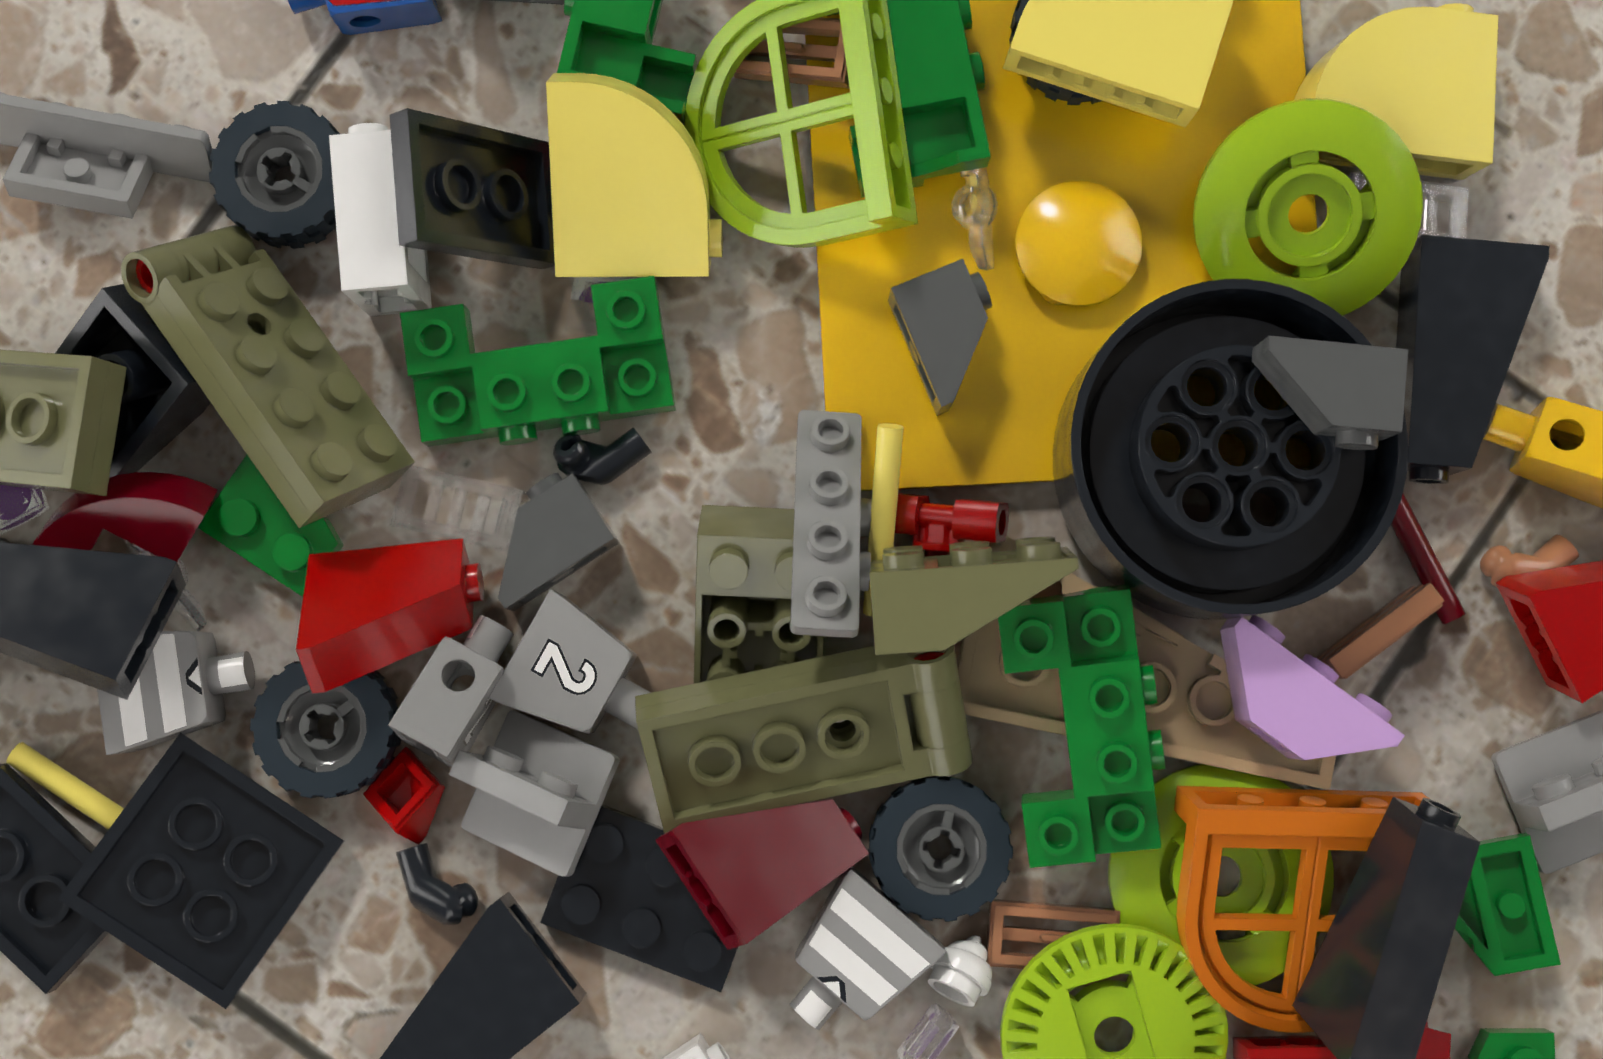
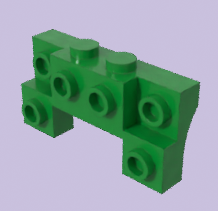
[557,0,697,125]
[824,0,991,198]
[400,276,676,447]
[998,584,1166,868]

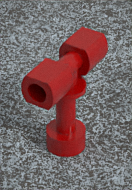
[895,493,1009,557]

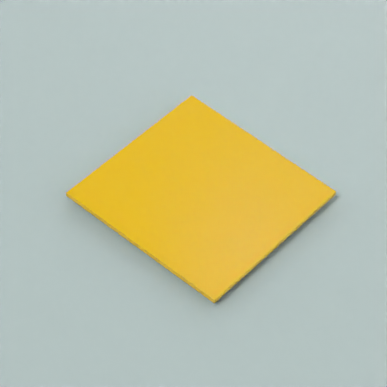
[805,0,1317,492]

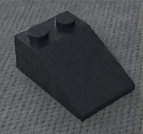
[55,284,211,477]

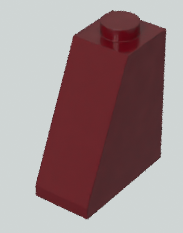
[655,799,869,950]

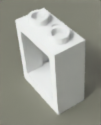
[329,123,432,316]

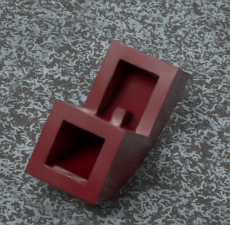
[32,472,218,562]

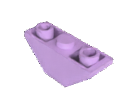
[1220,615,1405,760]

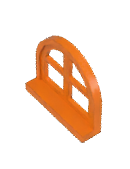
[1174,786,1430,1033]

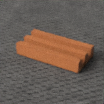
[733,11,849,88]
[1316,583,1444,679]
[986,899,1120,976]

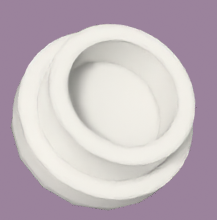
[928,935,992,1007]

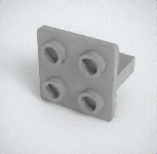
[449,710,620,877]
[1491,710,1603,874]

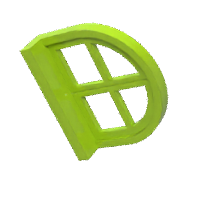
[684,0,918,248]

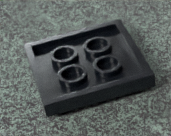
[57,732,345,1009]

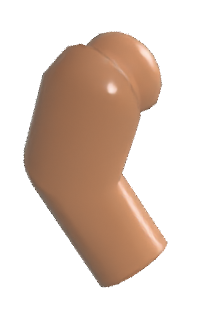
[1480,534,1579,588]

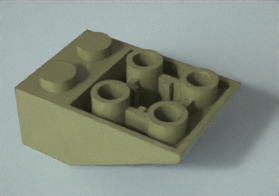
[694,505,824,684]
[869,536,1079,655]

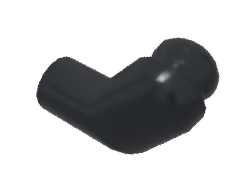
[553,427,652,485]
[396,843,478,925]

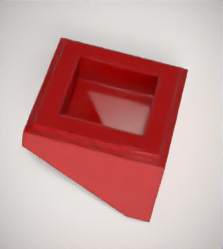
[363,746,445,845]

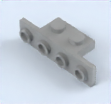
[0,92,212,219]
[790,410,871,638]

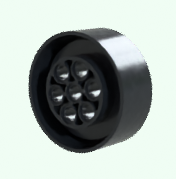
[1053,279,1409,620]

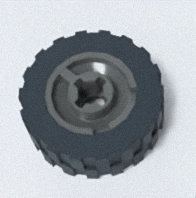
[209,101,340,249]
[250,661,401,799]
[868,776,1013,922]

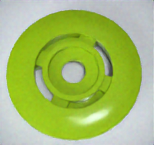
[1193,98,1423,316]
[1108,764,1334,985]
[1000,923,1228,1059]

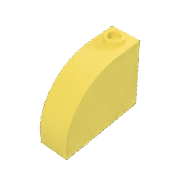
[1003,0,1234,128]
[1294,3,1498,180]
[546,73,723,277]

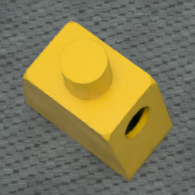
[1483,397,1603,508]

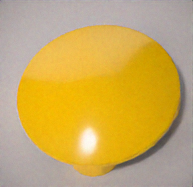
[1015,181,1142,306]

